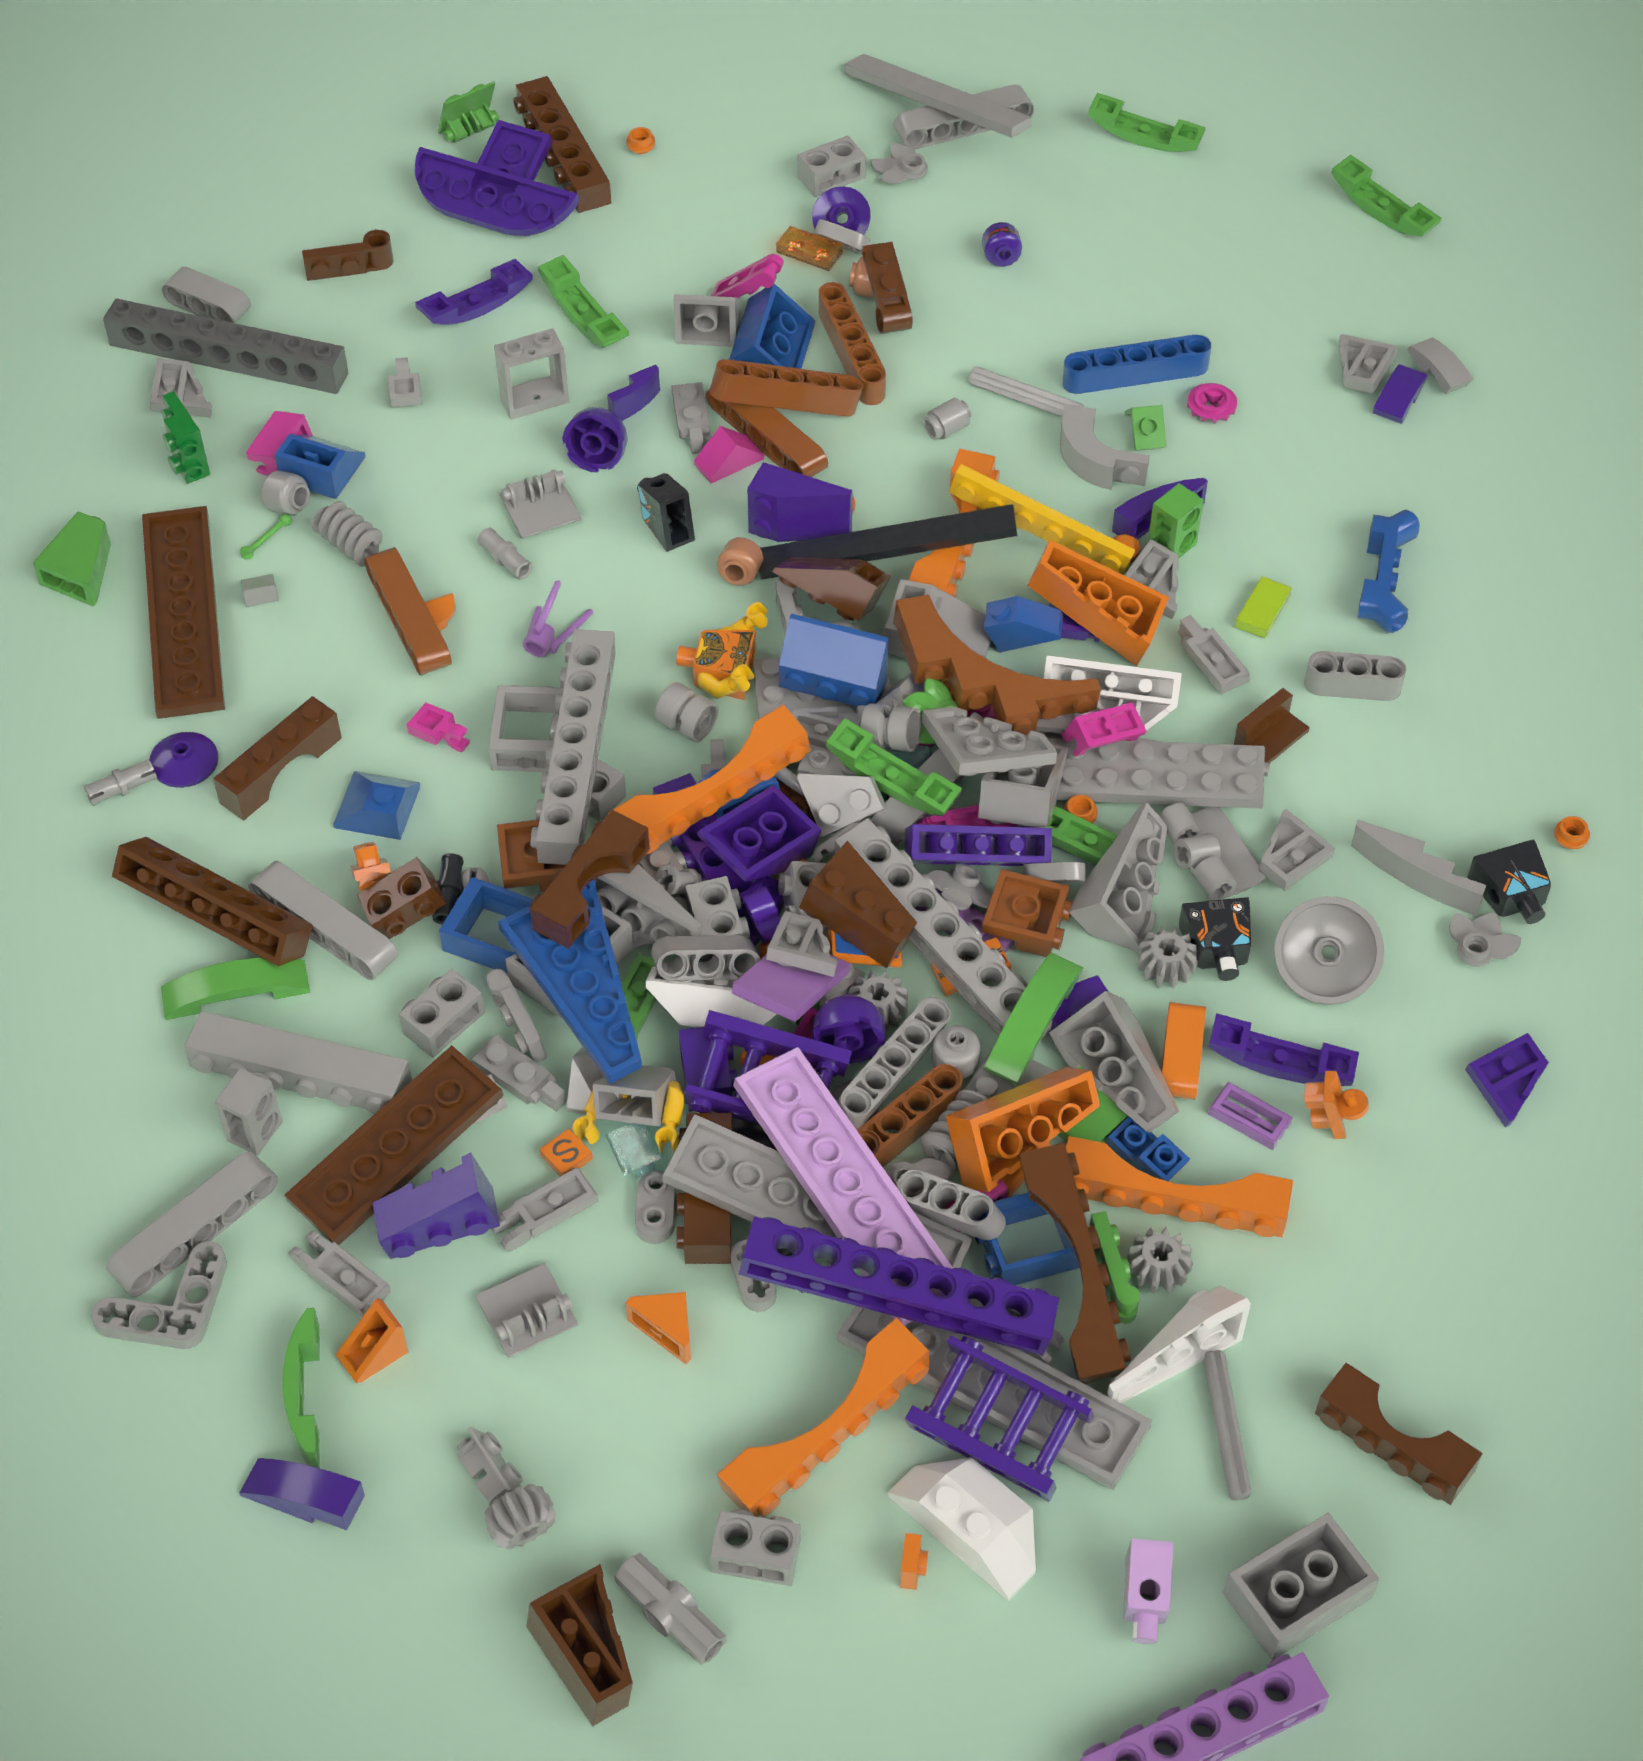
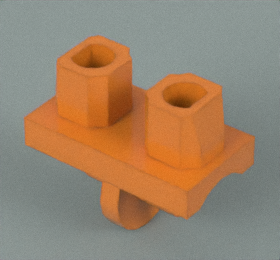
[350,842,391,891]
[1304,1071,1369,1139]

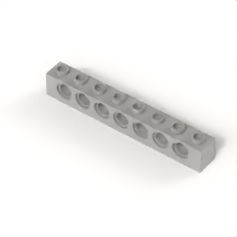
[531,629,616,865]
[835,818,1052,1039]

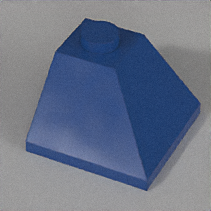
[333,771,421,840]

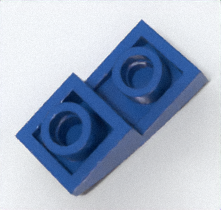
[1105,1117,1190,1181]

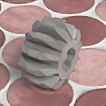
[1137,926,1198,989]
[848,971,908,1032]
[1127,1227,1193,1294]
[484,1484,556,1549]

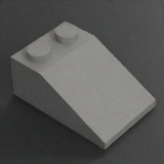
[978,744,1069,828]

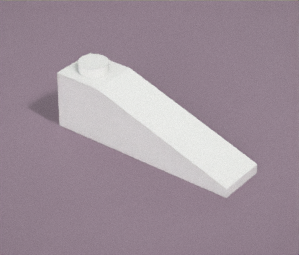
[1107,1286,1251,1403]

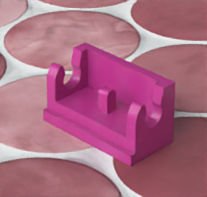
[246,411,313,476]
[1062,702,1147,756]

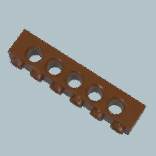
[513,76,611,213]
[112,836,312,966]

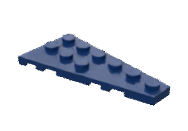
[498,880,642,1084]

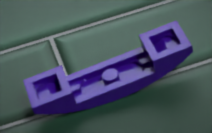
[415,259,533,324]
[1208,1013,1359,1086]

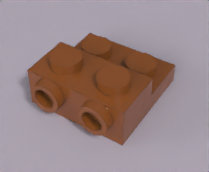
[497,820,566,893]
[982,869,1073,957]

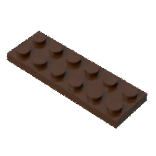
[284,1045,504,1245]

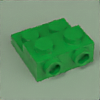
[161,391,210,484]

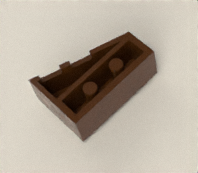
[526,1564,633,1727]

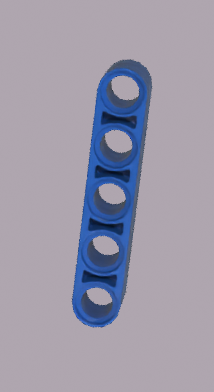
[1062,335,1211,394]

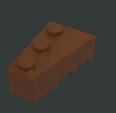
[799,841,917,969]

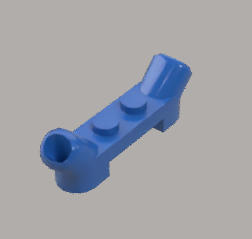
[1357,509,1420,633]

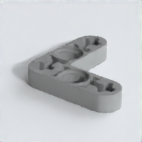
[91,1241,227,1349]

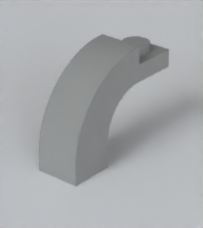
[1060,404,1150,490]

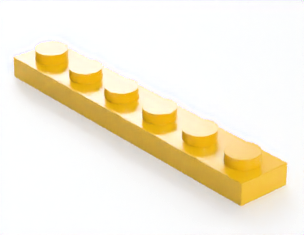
[949,464,1135,575]

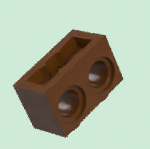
[357,857,447,939]

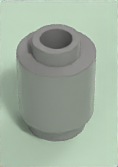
[923,398,971,440]

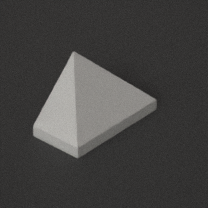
[566,1047,604,1114]

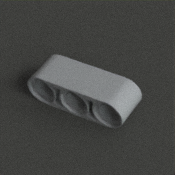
[162,267,251,323]
[1304,651,1406,701]
[651,935,761,981]
[896,1170,1006,1240]

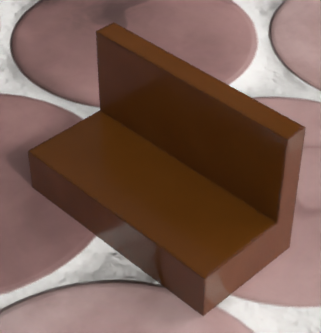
[1234,688,1310,763]

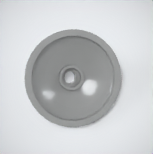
[1274,896,1384,1005]

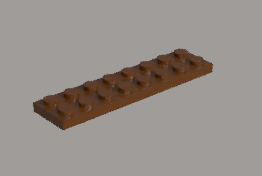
[142,506,225,719]

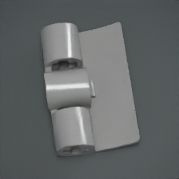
[1159,803,1266,900]

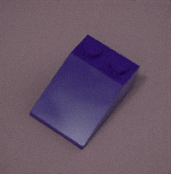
[747,462,853,542]
[697,785,821,882]

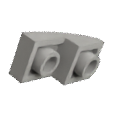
[1408,337,1473,394]

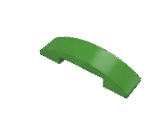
[1088,93,1206,152]
[1331,154,1442,237]
[538,254,629,348]
[825,718,962,816]
[984,952,1083,1086]
[161,958,310,1020]
[282,1307,320,1468]

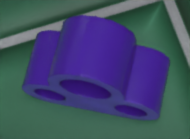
[739,883,781,944]

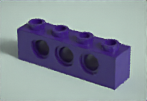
[653,773,752,905]
[905,824,1052,867]

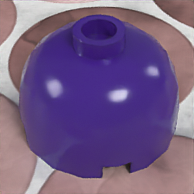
[562,407,628,472]
[812,994,886,1064]

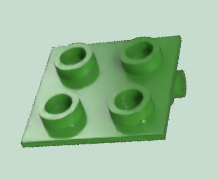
[438,81,499,143]

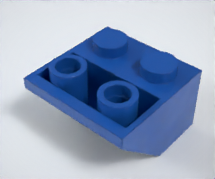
[274,434,366,499]

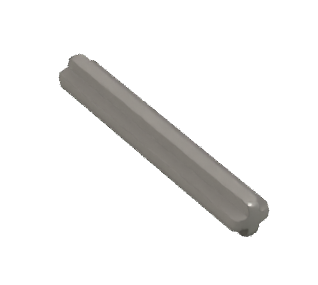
[969,366,1085,417]
[1203,1350,1251,1500]

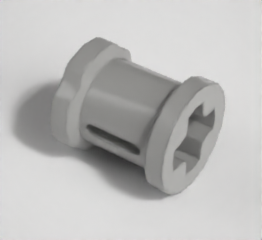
[655,864,702,900]

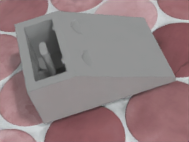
[885,579,991,658]

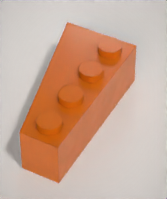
[1027,540,1169,667]

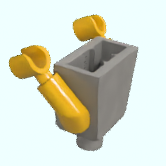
[572,1065,685,1153]

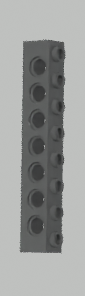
[103,298,349,394]

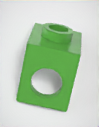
[1125,405,1167,450]

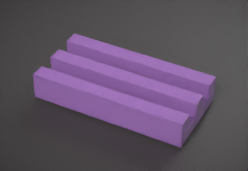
[1208,1082,1293,1150]

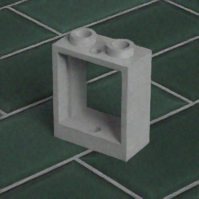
[494,328,569,420]
[489,685,563,772]

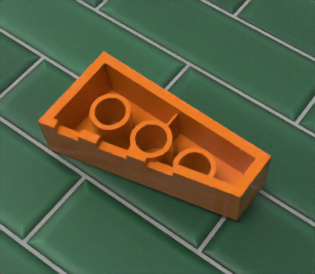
[945,1067,1100,1192]

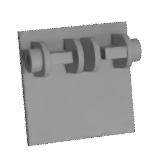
[499,469,582,539]
[475,1263,578,1358]

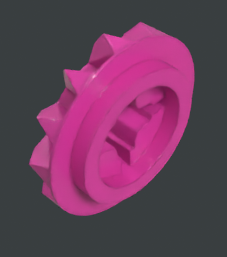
[1187,383,1237,423]

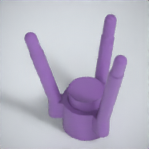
[523,580,593,657]

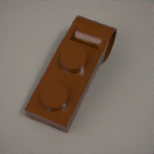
[302,229,394,281]
[862,242,913,334]

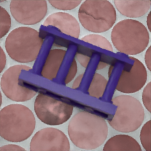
[684,1010,852,1125]
[905,1335,1094,1502]

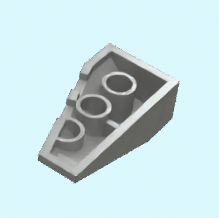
[1069,802,1168,951]
[594,864,702,943]
[1049,991,1179,1133]

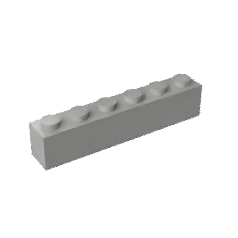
[184,1011,412,1114]

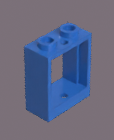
[439,877,533,973]
[975,1193,1080,1285]

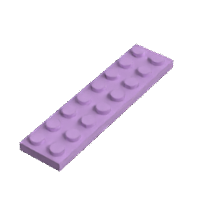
[733,1047,953,1325]

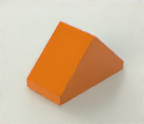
[625,1292,691,1364]
[335,1299,408,1383]

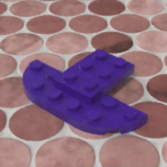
[415,120,580,236]

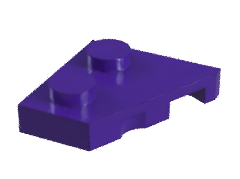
[1465,1033,1549,1128]

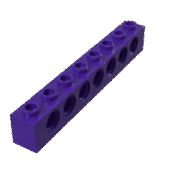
[738,1216,1059,1356]

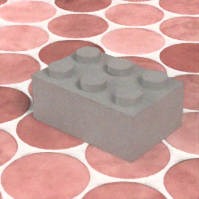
[1223,1512,1379,1661]

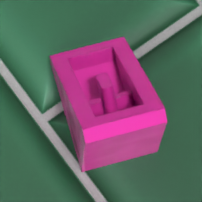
[694,426,764,484]

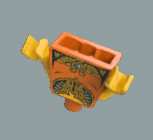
[676,602,768,700]

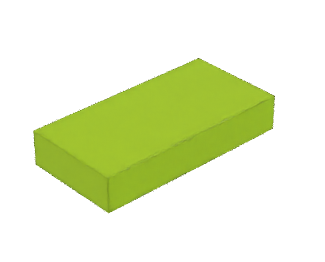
[1235,576,1292,639]

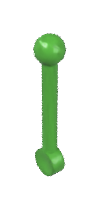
[240,514,292,560]

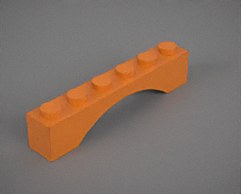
[908,448,1000,598]
[608,704,811,854]
[1066,1136,1293,1238]
[717,1318,930,1517]

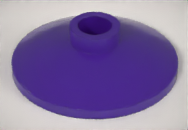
[812,186,871,245]
[149,732,218,788]

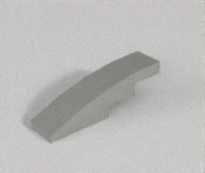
[1351,820,1486,916]

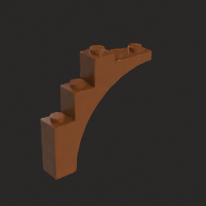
[894,595,1101,735]

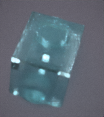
[606,1123,663,1178]

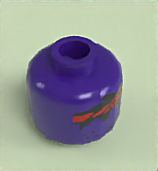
[982,222,1022,267]

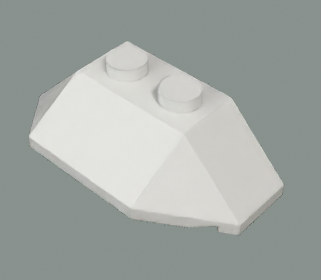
[1044,656,1182,737]
[646,967,777,1028]
[887,1457,1036,1601]

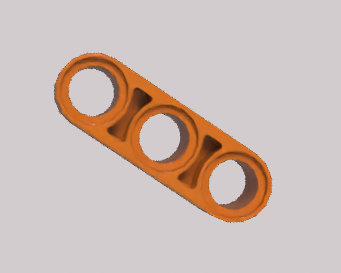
[1161,1002,1206,1100]

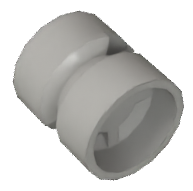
[655,682,719,742]
[860,703,921,752]

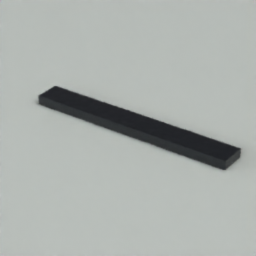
[759,504,1018,580]

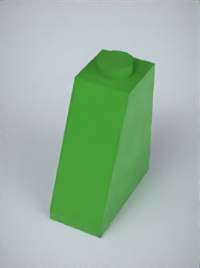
[33,511,111,606]

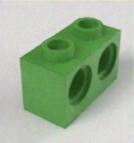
[1148,483,1204,559]

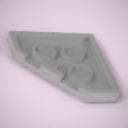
[922,707,1057,776]

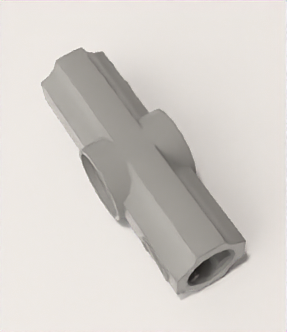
[614,1553,726,1665]

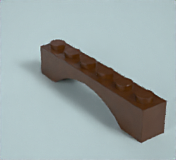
[1019,1142,1131,1384]

